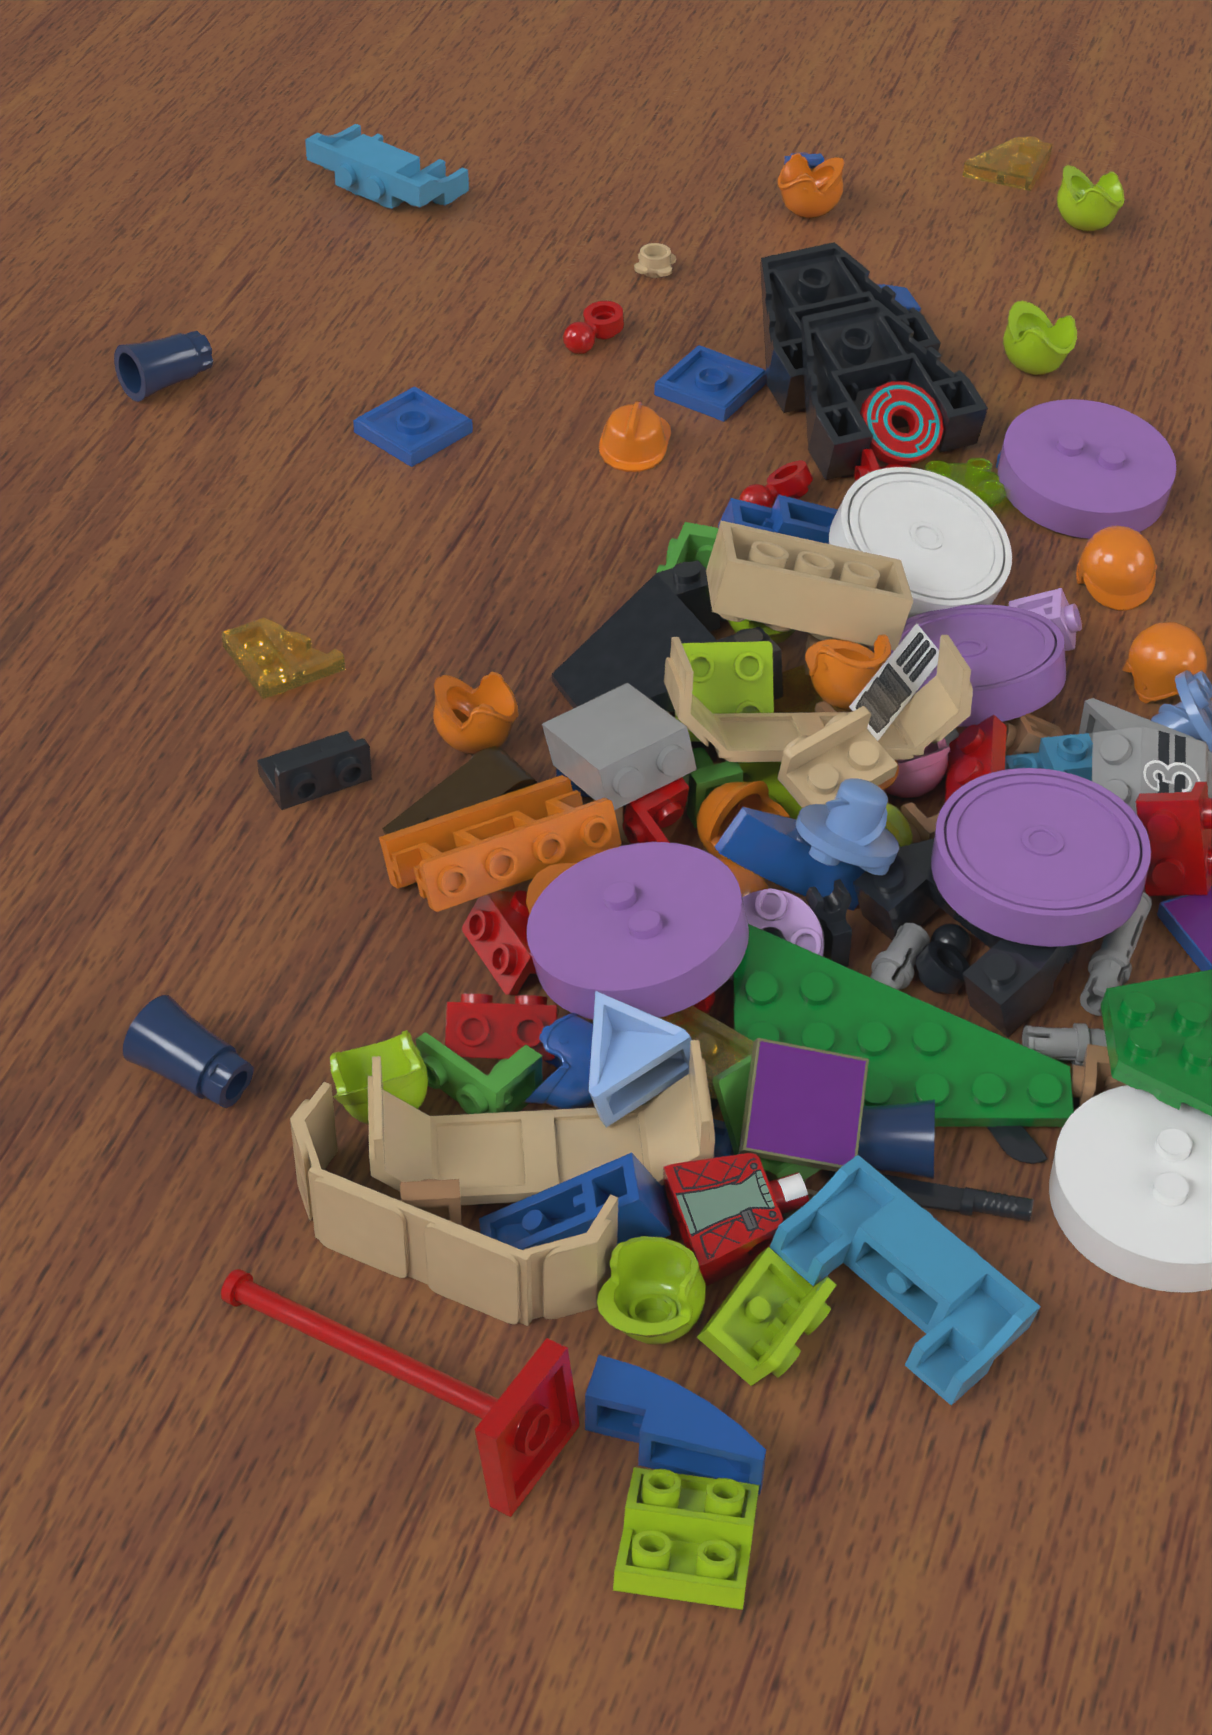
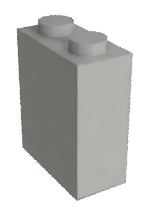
[542,683,697,810]

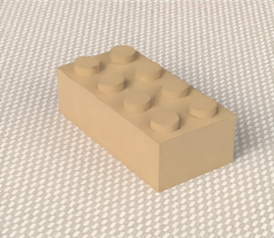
[706,521,914,651]

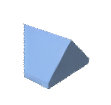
[588,991,691,1128]

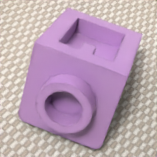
[1009,588,1082,651]

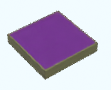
[739,1038,869,1172]

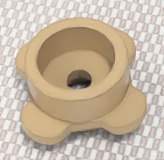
[634,243,676,278]

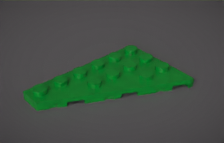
[733,924,1074,1127]

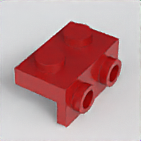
[945,714,1007,802]
[1135,781,1212,896]
[462,890,537,995]
[445,993,559,1061]

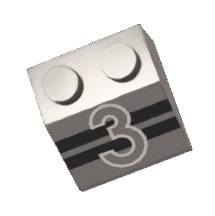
[1092,726,1208,814]

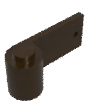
[382,746,538,835]

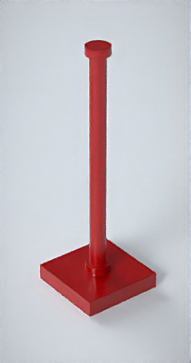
[221,1269,580,1517]

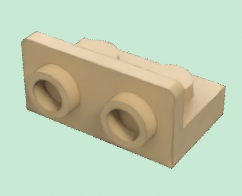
[777,706,898,808]

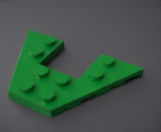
[1101,969,1212,1116]

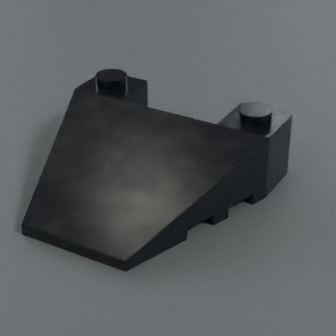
[760,242,941,413]
[801,300,988,480]
[552,560,784,712]
[853,838,1077,1037]

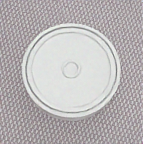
[829,467,1012,619]
[1049,1085,1212,1292]

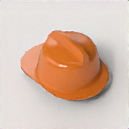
[599,401,671,472]

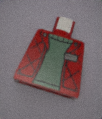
[663,1153,809,1286]

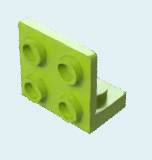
[675,641,774,742]

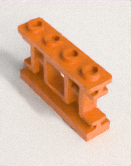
[379,775,621,912]

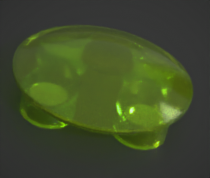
[925,458,1006,508]

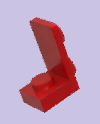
[622,777,689,844]

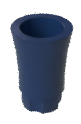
[114,331,213,402]
[123,995,254,1108]
[858,1099,935,1179]

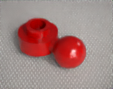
[563,301,624,354]
[739,460,813,508]

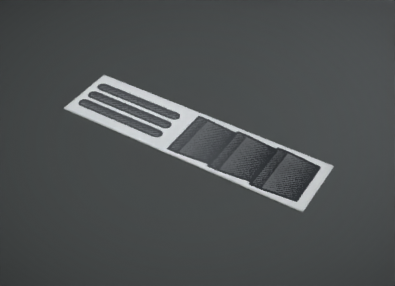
[849,623,939,741]

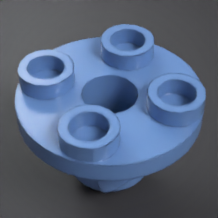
[1151,670,1212,753]
[795,778,899,875]

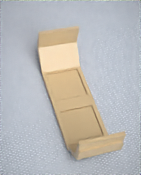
[664,635,973,762]
[368,1040,715,1205]
[290,1082,618,1326]

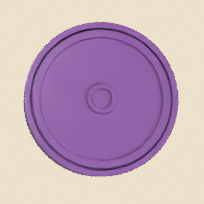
[998,399,1176,539]
[873,604,1066,727]
[931,768,1151,947]
[527,842,749,1020]

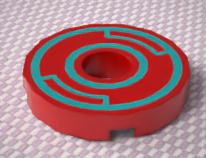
[860,381,944,466]

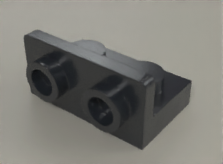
[257,731,372,810]

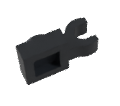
[806,879,853,967]

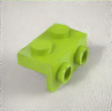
[697,1247,837,1386]

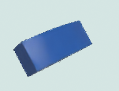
[718,494,838,544]
[715,807,865,911]
[585,1355,766,1495]

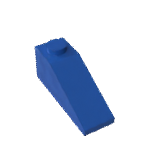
[479,1152,672,1250]

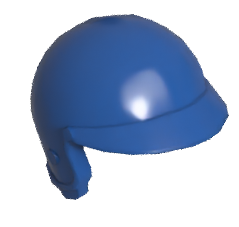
[525,1013,593,1109]

